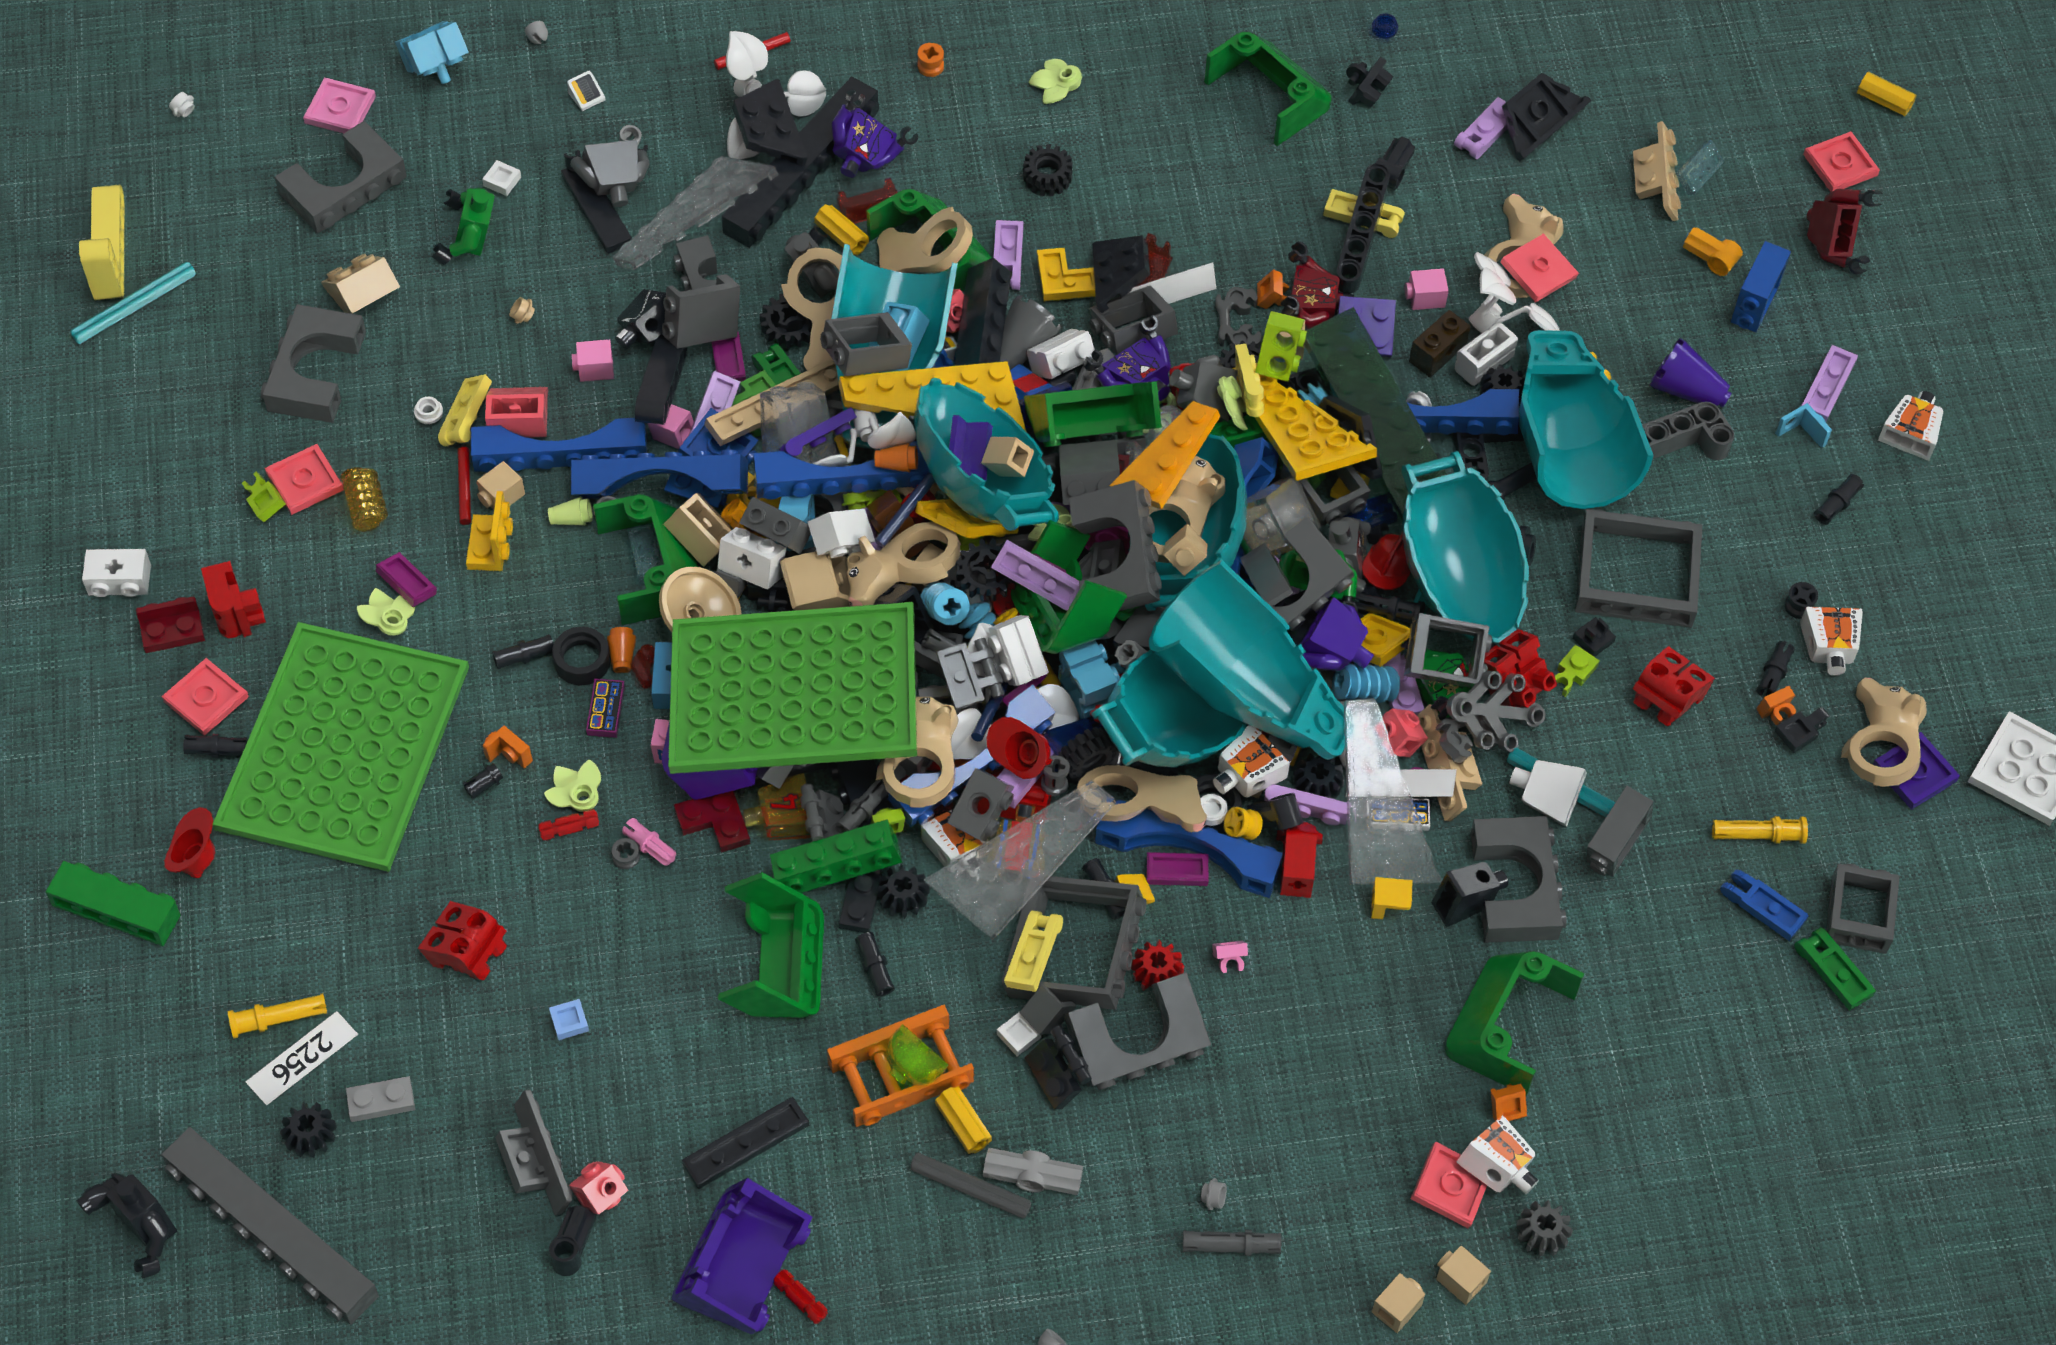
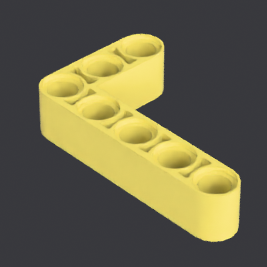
[79,185,125,300]

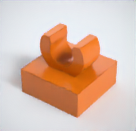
[1257,269,1289,309]
[1756,686,1796,725]
[1491,1084,1527,1121]

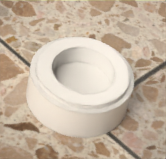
[1200,794,1227,826]

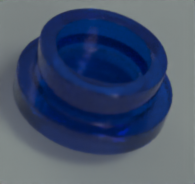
[1372,13,1398,39]

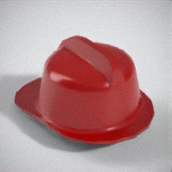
[1362,534,1411,590]
[986,717,1053,779]
[164,807,216,878]

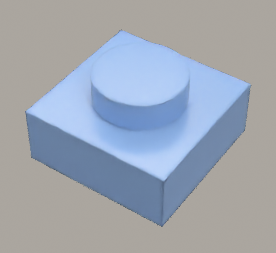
[549,999,589,1040]

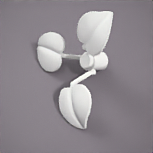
[726,31,826,161]
[1469,252,1560,333]
[813,409,916,467]
[951,623,1079,760]

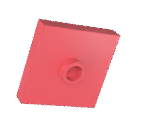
[1803,131,1880,192]
[1500,233,1579,303]
[265,444,344,515]
[161,658,249,736]
[1411,1142,1487,1228]

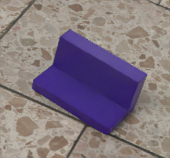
[949,415,993,481]

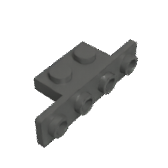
[495,1090,572,1215]

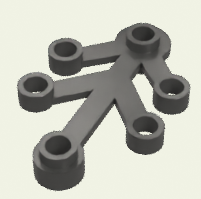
[1446,671,1546,752]

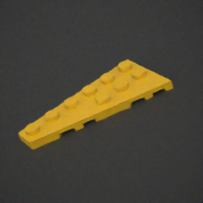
[838,361,1026,431]
[1232,362,1377,481]

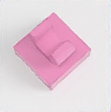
[1212,941,1248,973]

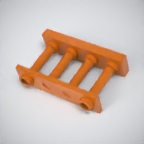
[827,1004,974,1127]

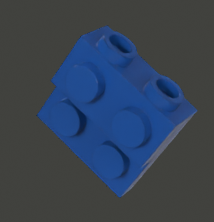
[678,408,758,467]

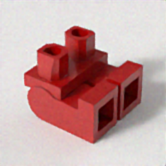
[201,561,266,638]
[1484,629,1557,708]
[1633,646,1715,726]
[418,901,507,980]

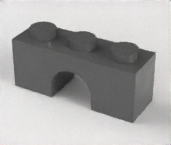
[673,235,717,291]

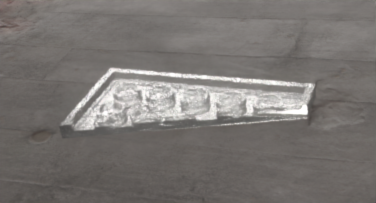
[612,156,778,270]
[1344,700,1442,885]
[924,780,1116,940]

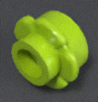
[842,491,870,510]

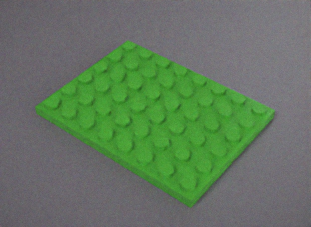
[668,602,917,774]
[213,622,469,872]

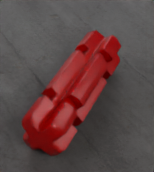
[538,809,599,840]
[773,1269,828,1324]

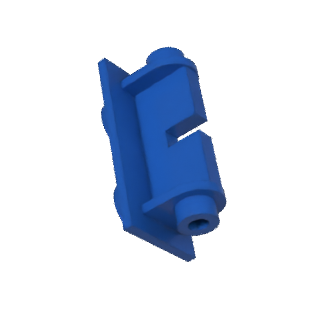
[664,474,727,508]

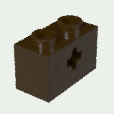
[1409,310,1471,378]

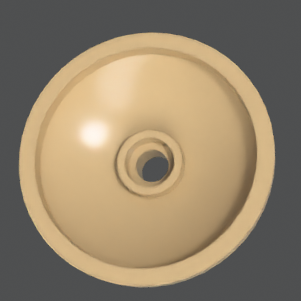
[659,567,742,632]

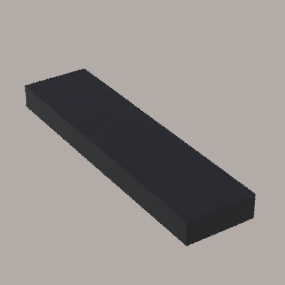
[561,168,633,254]
[682,1096,810,1189]

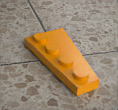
[1109,401,1220,509]

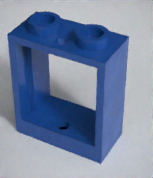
[1731,241,1791,332]

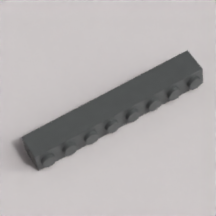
[161,1127,379,1325]

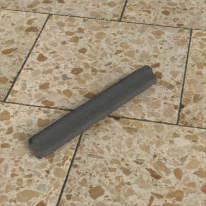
[911,1153,1031,1218]

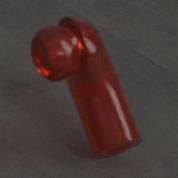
[631,644,655,689]

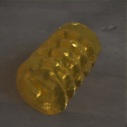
[341,467,388,532]

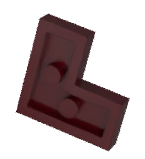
[674,791,751,853]

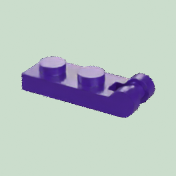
[779,407,857,458]

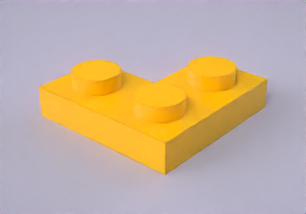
[1037,248,1095,301]

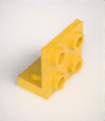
[466,491,513,571]

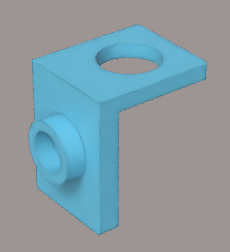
[1775,403,1832,448]

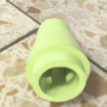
[548,497,593,526]

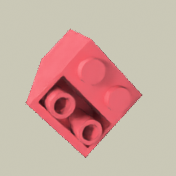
[485,387,548,438]

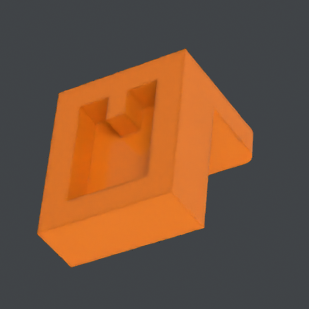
[483,725,533,769]

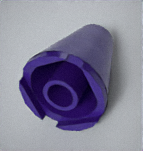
[1649,338,1732,408]

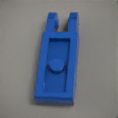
[1720,869,1809,941]

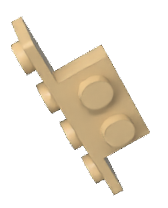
[1633,121,1681,221]
[1417,704,1482,821]

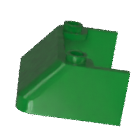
[1204,32,1331,146]
[867,189,992,292]
[1024,381,1162,447]
[593,494,699,626]
[1011,520,1127,654]
[718,872,824,1018]
[1445,951,1585,1096]

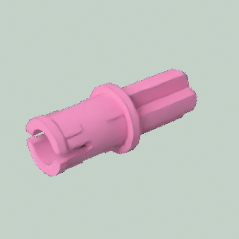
[622,818,676,866]

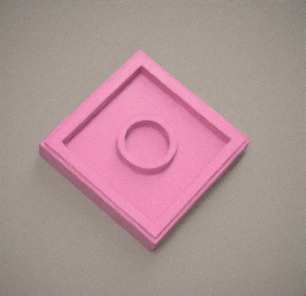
[303,77,376,134]

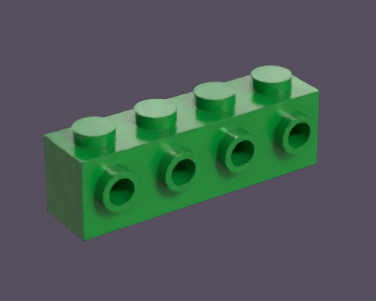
[770,819,903,893]
[45,861,181,946]

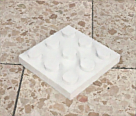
[1968,711,2056,826]

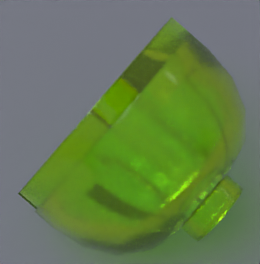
[886,1024,949,1086]

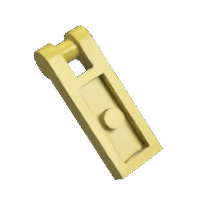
[1323,189,1405,238]
[1235,344,1264,417]
[438,374,492,447]
[1004,910,1063,992]

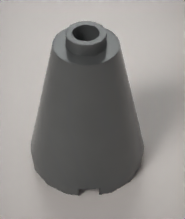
[1000,295,1061,370]

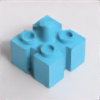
[395,21,469,84]
[1058,640,1126,725]

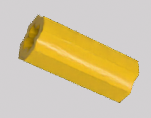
[1857,72,1917,116]
[814,204,869,255]
[935,1086,992,1154]

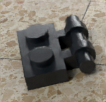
[1024,1025,1092,1109]

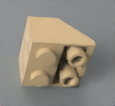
[321,254,400,314]
[663,493,733,567]
[780,551,850,610]

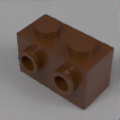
[867,490,930,559]

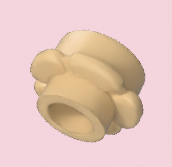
[509,297,535,324]

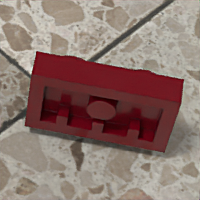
[136,597,205,653]

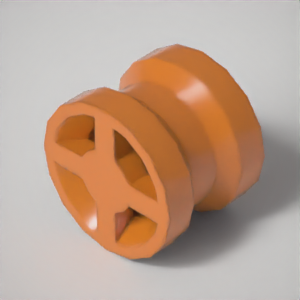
[917,43,944,77]

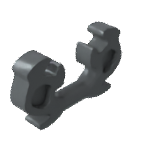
[1215,287,1261,349]
[1436,715,1498,763]

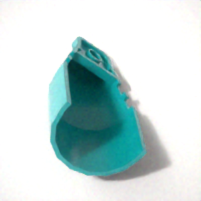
[831,244,958,450]
[1519,330,1654,509]
[1149,560,1354,760]

